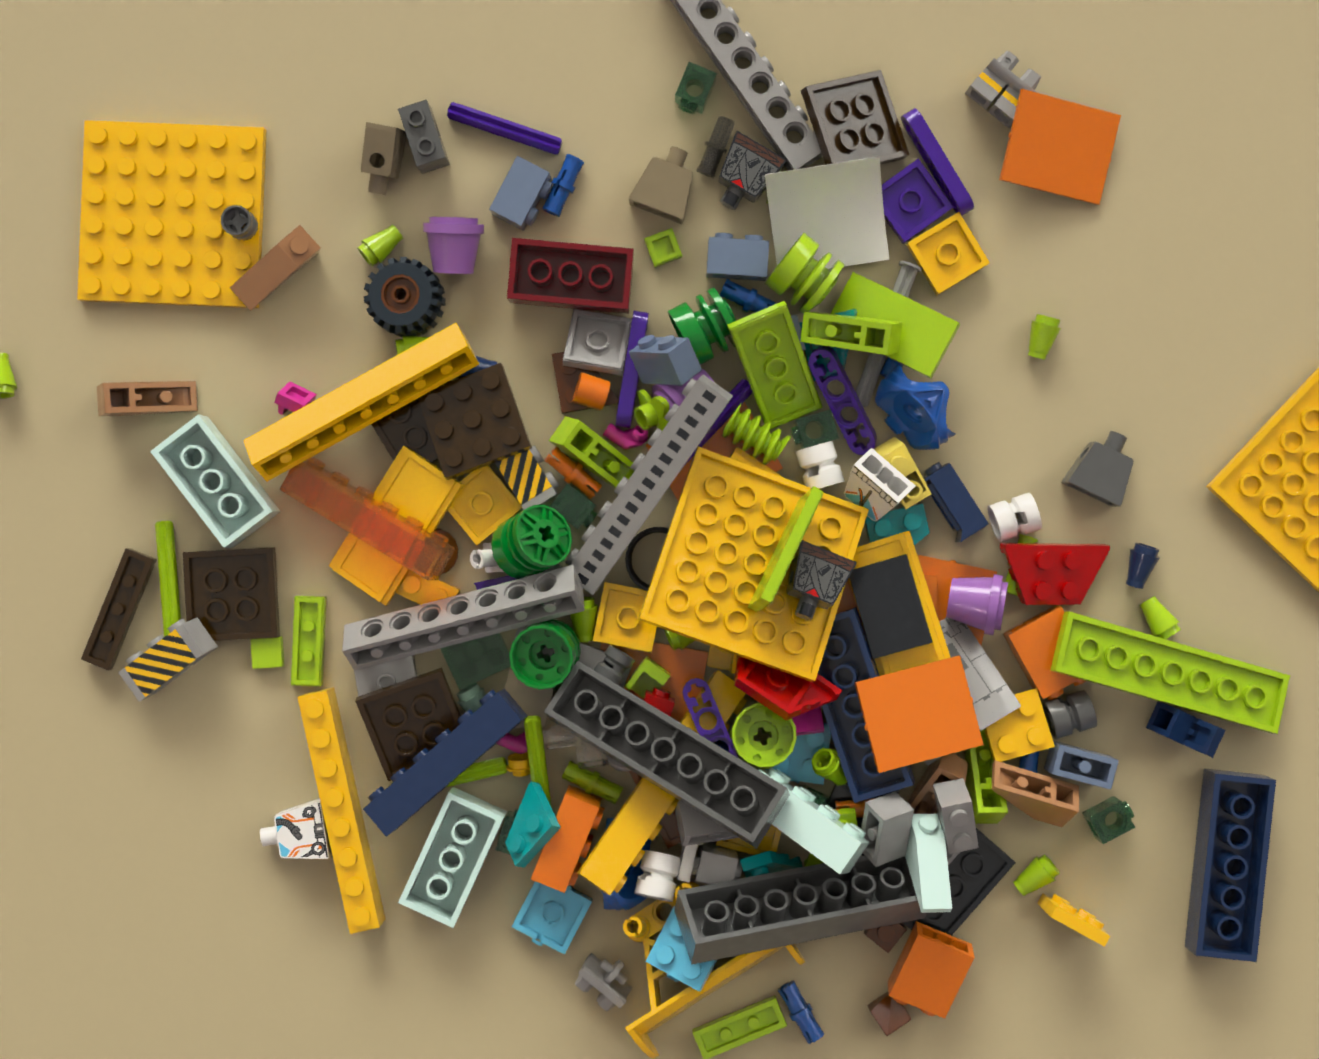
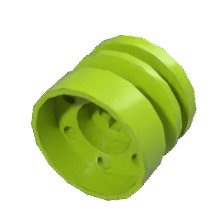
[764,233,844,314]
[730,703,797,769]

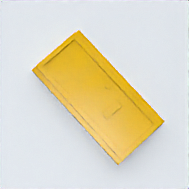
[329,445,463,606]
[848,531,951,676]

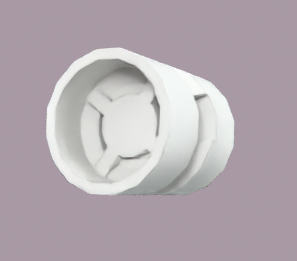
[795,441,844,489]
[987,493,1042,542]
[634,850,681,902]

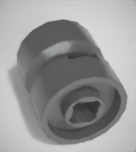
[1042,690,1097,739]

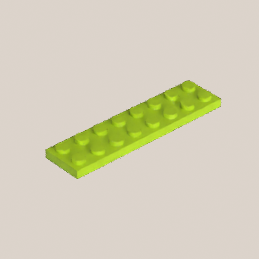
[1050,611,1290,734]

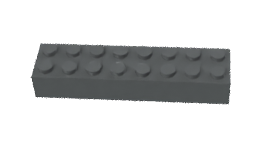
[544,661,790,849]
[675,855,926,964]

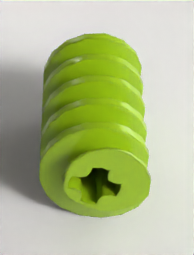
[722,403,791,465]

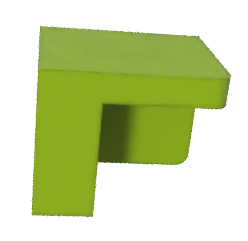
[624,655,670,698]

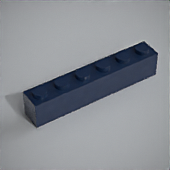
[363,688,528,837]

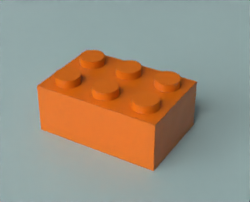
[531,785,605,893]

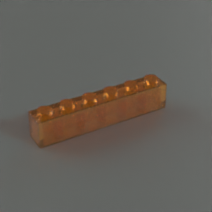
[279,457,456,581]

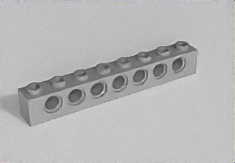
[670,0,822,171]
[342,565,584,671]

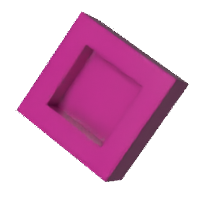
[274,381,317,415]

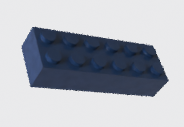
[818,607,915,803]
[1185,768,1276,962]

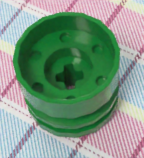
[667,287,737,365]
[491,505,572,579]
[509,619,581,689]

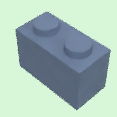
[489,156,553,231]
[706,233,769,281]
[629,335,702,386]
[1044,741,1119,790]

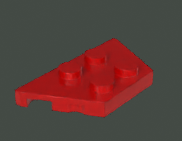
[1000,543,1110,605]
[734,655,843,720]

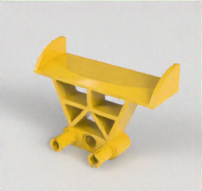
[623,882,805,1059]

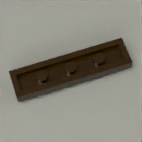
[81,548,157,671]

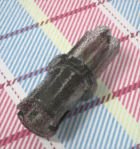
[696,116,735,178]

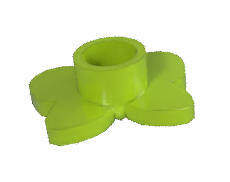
[634,389,670,431]

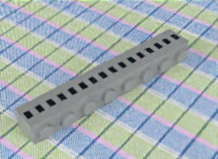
[565,375,733,595]

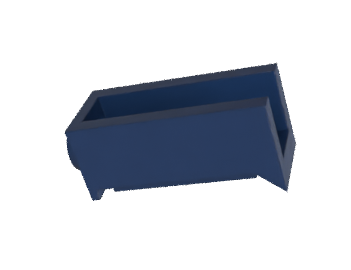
[923,462,989,542]

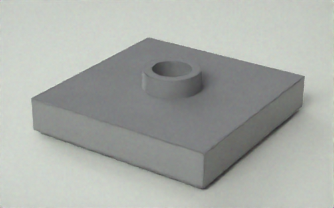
[563,309,632,376]
[354,655,417,696]

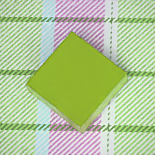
[644,228,682,268]
[250,636,284,669]

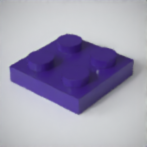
[882,158,953,244]

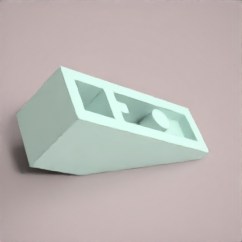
[905,813,952,913]

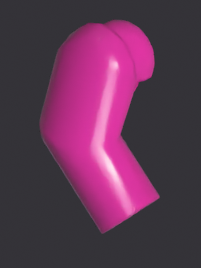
[603,423,648,450]
[497,732,527,754]

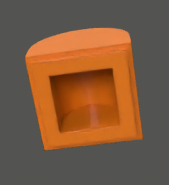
[572,372,610,411]

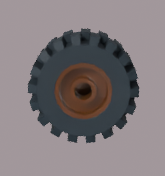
[364,257,446,337]

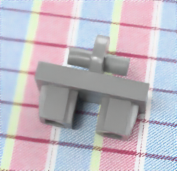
[575,953,632,1011]

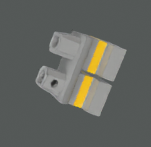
[965,51,1041,128]

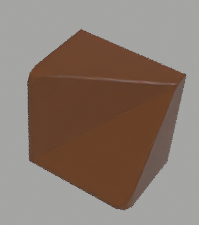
[867,992,911,1036]

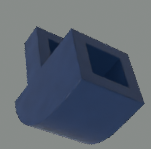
[1146,701,1226,758]

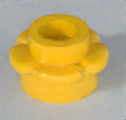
[506,752,530,777]

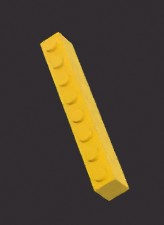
[243,323,479,482]
[577,670,747,895]
[297,687,385,934]

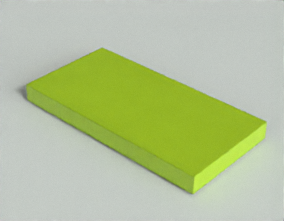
[831,272,961,379]
[727,301,823,430]
[748,486,824,612]

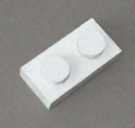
[677,843,704,882]

